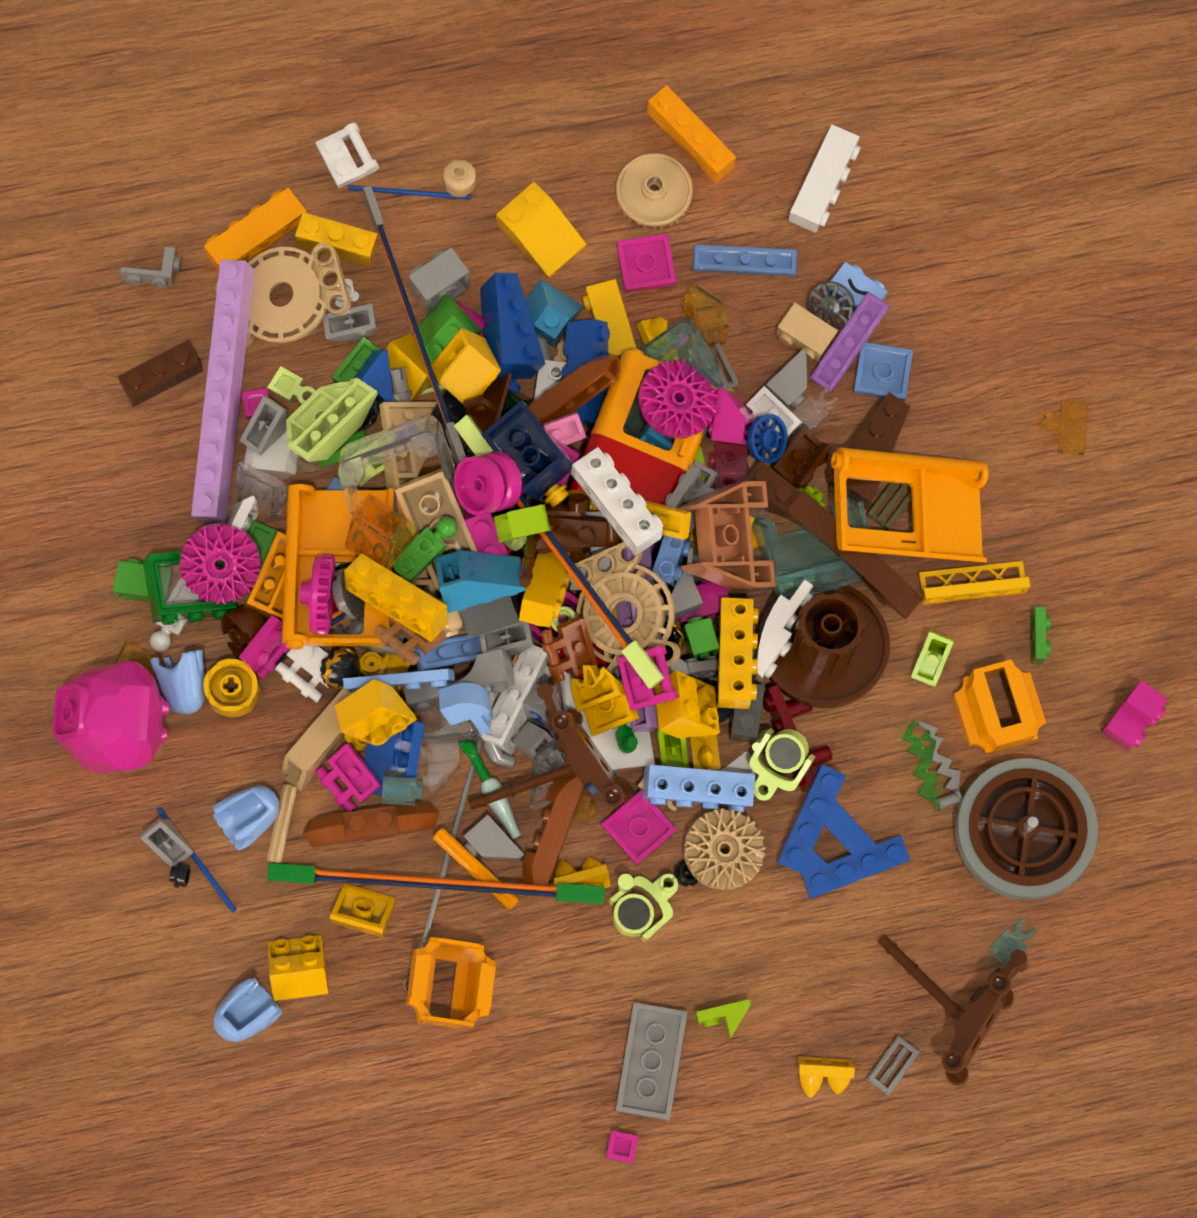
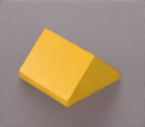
[385,334,437,402]
[330,883,396,938]

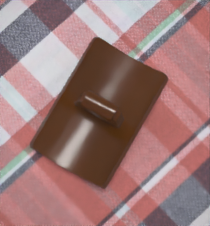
[459,373,512,449]

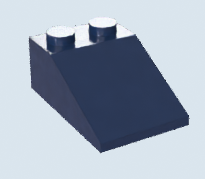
[481,400,574,500]

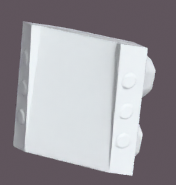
[243,428,299,479]
[226,496,260,533]

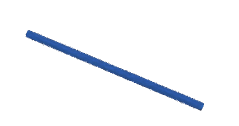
[348,185,471,200]
[157,807,237,913]

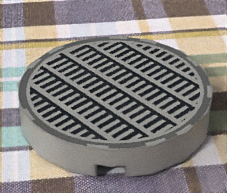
[332,567,365,620]

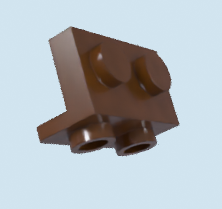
[770,427,832,487]

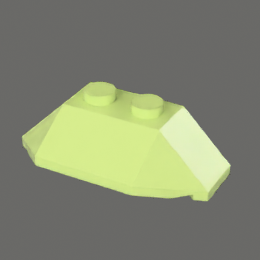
[286,378,377,462]

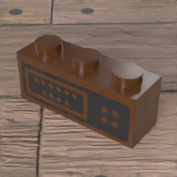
[117,340,203,407]

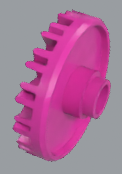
[638,359,719,439]
[180,523,261,605]
[299,554,336,635]

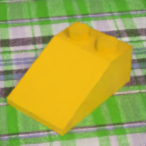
[496,182,586,279]

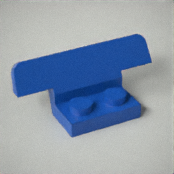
[364,690,424,796]

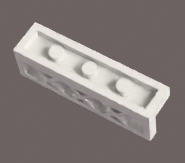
[479,645,551,756]

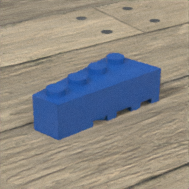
[480,272,546,379]
[562,319,610,429]

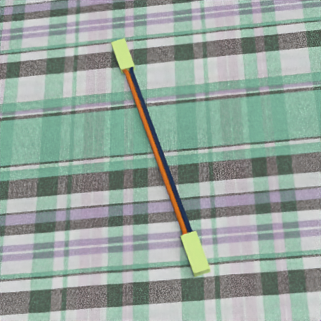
[454,415,665,689]

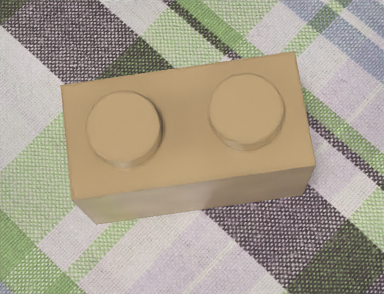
[776,303,838,363]

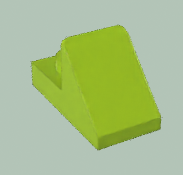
[494,504,550,543]
[911,630,955,687]
[695,999,751,1040]

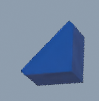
[353,350,394,402]

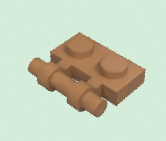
[375,617,446,665]

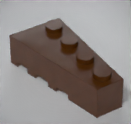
[826,392,910,511]

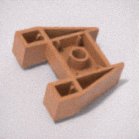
[677,481,776,591]

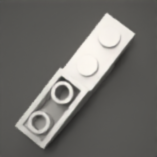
[756,579,814,682]

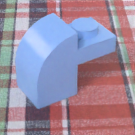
[439,683,493,735]

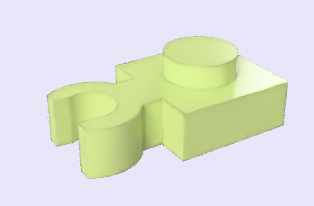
[267,366,316,405]

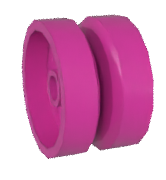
[454,451,522,516]

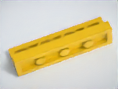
[918,561,1030,605]

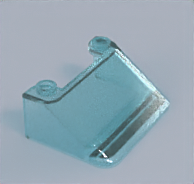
[752,495,868,601]

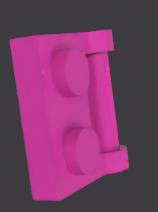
[617,646,678,711]

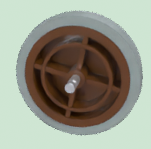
[955,758,1098,900]

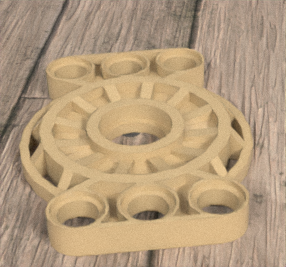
[215,242,351,348]
[568,542,681,685]

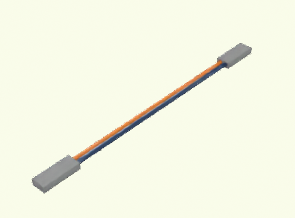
[363,186,466,466]

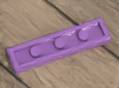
[810,291,890,393]

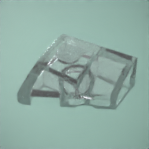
[530,739,566,812]

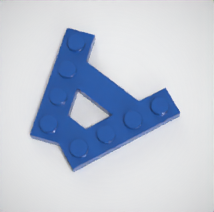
[776,764,910,899]

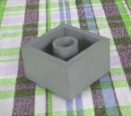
[409,247,470,316]

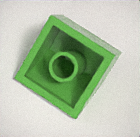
[418,294,483,364]

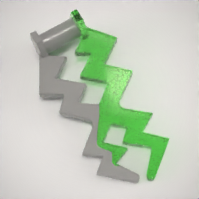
[902,721,962,812]

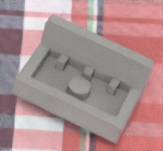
[664,465,715,532]

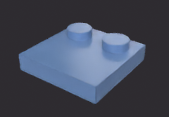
[853,342,913,402]

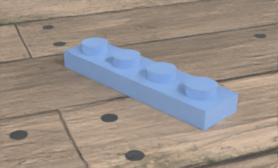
[343,669,455,693]

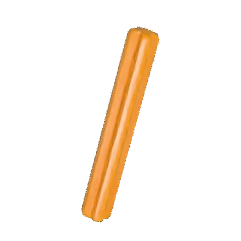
[433,828,519,910]

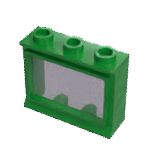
[142,551,237,625]

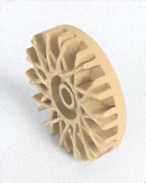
[616,153,693,230]
[684,808,765,890]

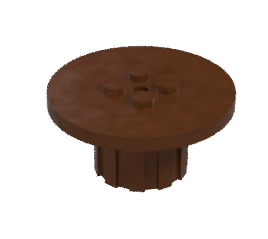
[757,580,890,708]

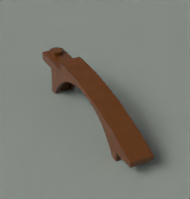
[744,460,923,619]

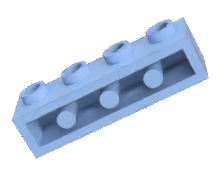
[642,765,755,812]

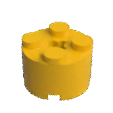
[203,659,260,718]

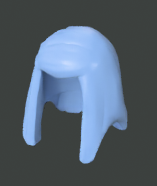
[150,649,206,715]
[212,785,279,851]
[213,978,282,1042]

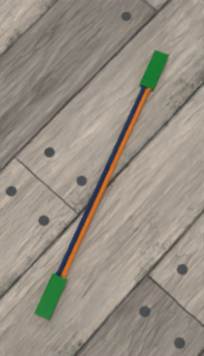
[267,863,605,904]

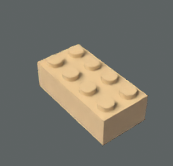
[394,466,478,589]

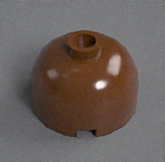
[221,608,268,661]

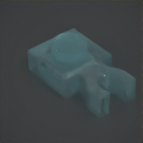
[988,918,1037,965]

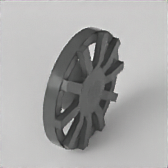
[807,281,855,329]

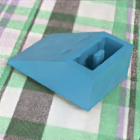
[435,550,526,613]

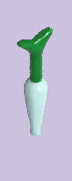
[458,735,522,840]

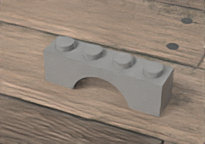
[404,648,515,712]

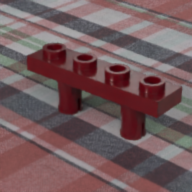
[763,685,833,792]

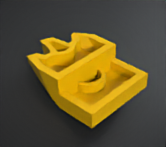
[571,665,639,736]

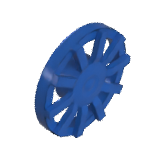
[746,414,788,463]

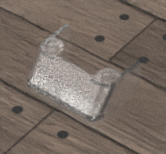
[338,415,456,523]

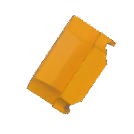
[953,659,1046,755]
[406,937,496,1029]

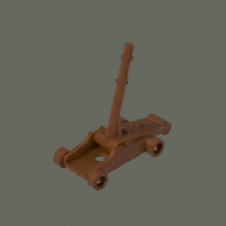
[494,494,622,587]
[468,683,633,810]
[878,935,1028,1086]

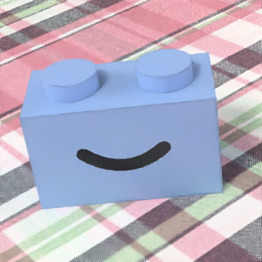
[827,262,888,310]

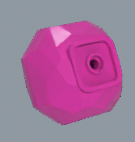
[53,661,169,774]

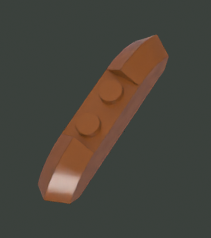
[528,355,621,424]
[523,775,585,896]
[303,802,439,847]

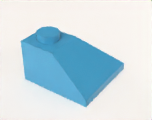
[526,279,584,348]

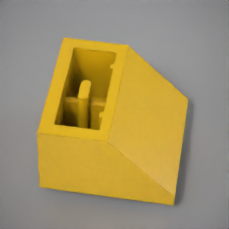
[431,328,501,404]
[654,670,720,738]
[335,679,416,746]
[268,935,328,1001]

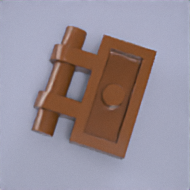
[541,616,598,682]

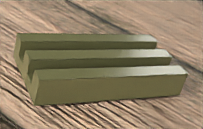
[867,482,912,531]

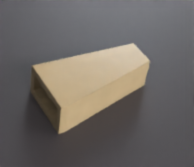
[280,688,353,793]

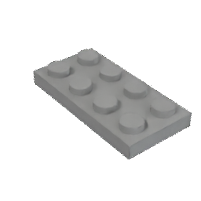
[615,1002,687,1121]

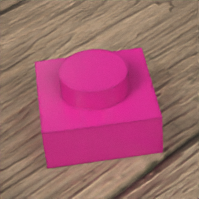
[241,388,269,420]
[606,1130,638,1164]

